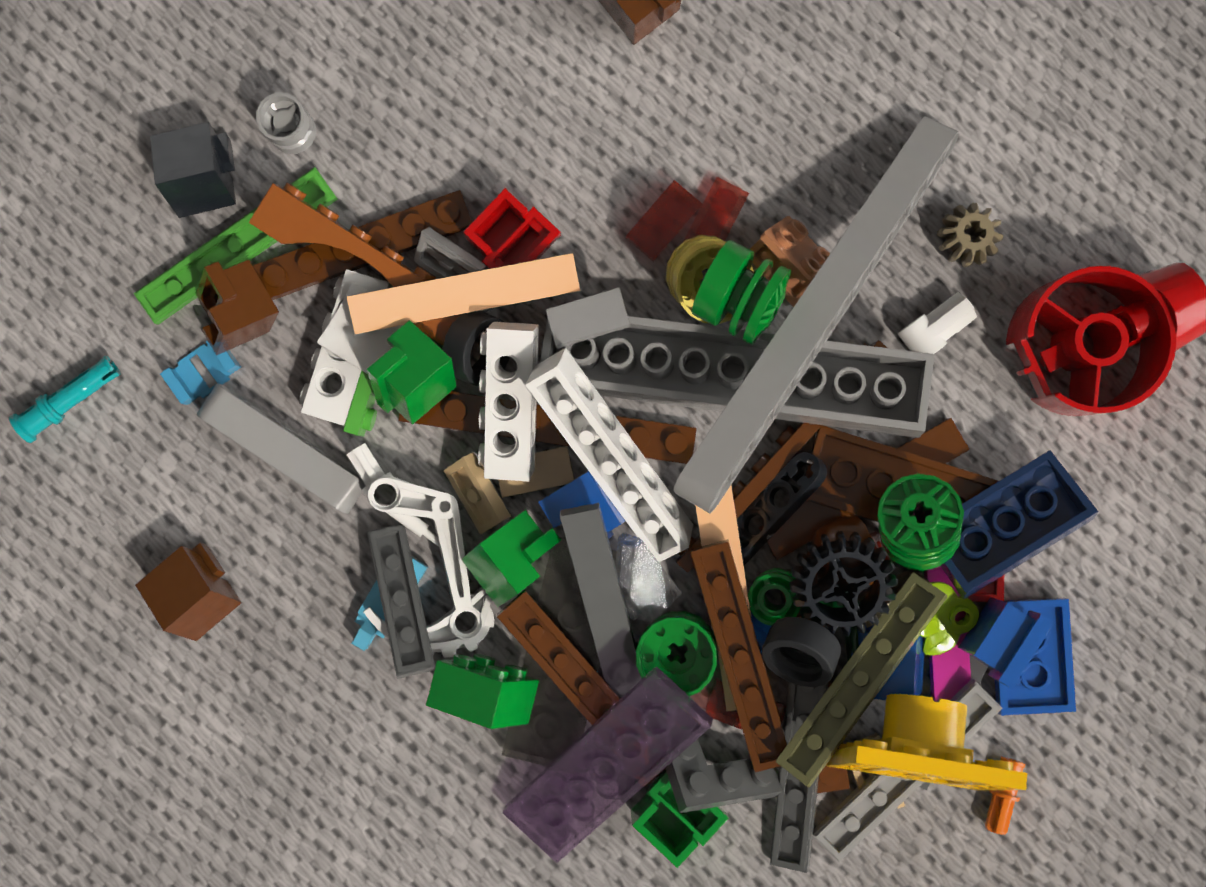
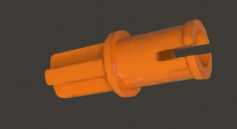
[985,756,1026,835]

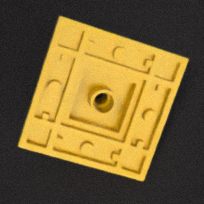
[826,694,1027,790]

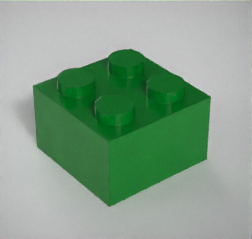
[426,654,539,729]

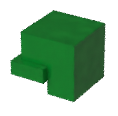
[366,320,457,425]
[461,510,561,607]
[631,769,729,868]

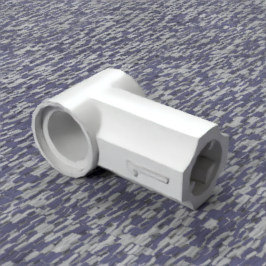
[897,292,977,354]

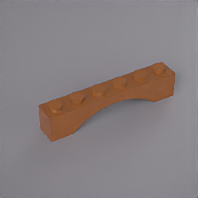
[249,182,464,346]

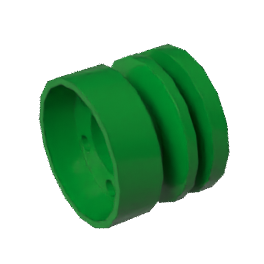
[692,240,791,345]
[877,474,964,571]
[636,610,718,698]

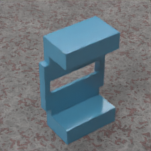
[160,340,241,405]

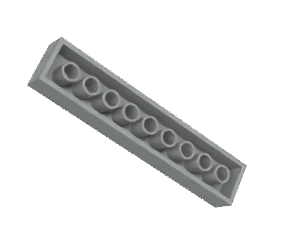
[540,306,935,438]

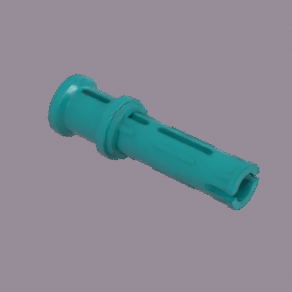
[9,356,121,443]

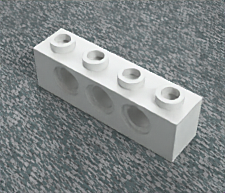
[299,269,393,426]
[478,322,539,482]

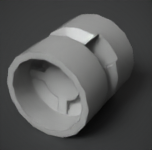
[256,93,316,154]

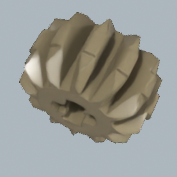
[937,203,1004,267]

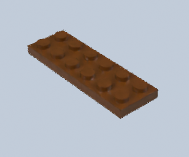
[800,425,999,523]

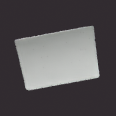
[317,282,403,374]

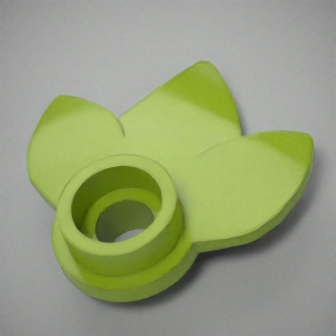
[920,582,979,656]

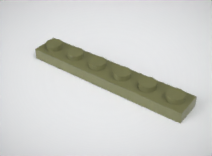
[775,572,947,788]

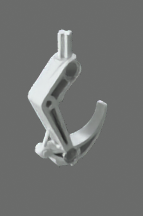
[346,443,494,658]

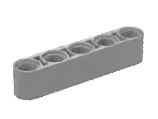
[196,383,366,514]

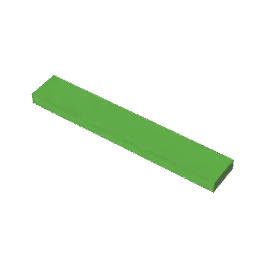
[133,167,338,325]

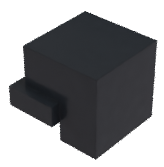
[150,122,236,218]

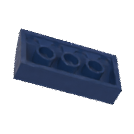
[941,450,1099,600]

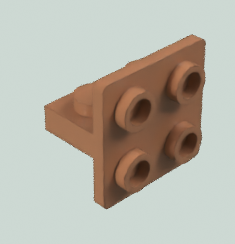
[750,216,830,307]

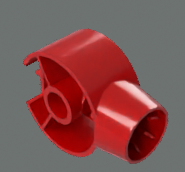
[1006,263,1206,416]

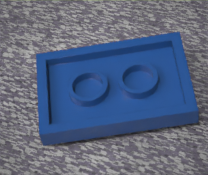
[995,597,1076,716]

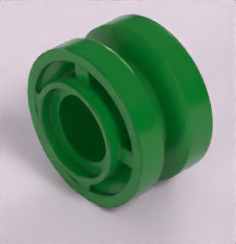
[748,568,801,626]

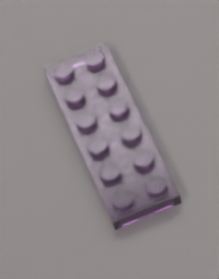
[502,666,713,863]

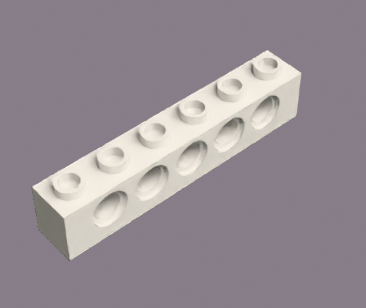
[525,348,693,563]

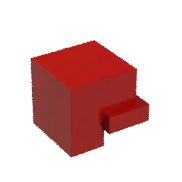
[463,188,561,269]

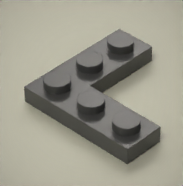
[645,697,782,813]

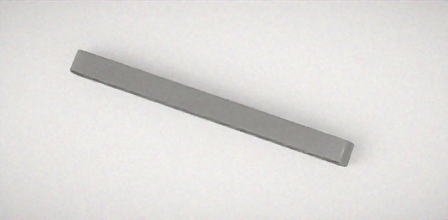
[673,116,959,514]

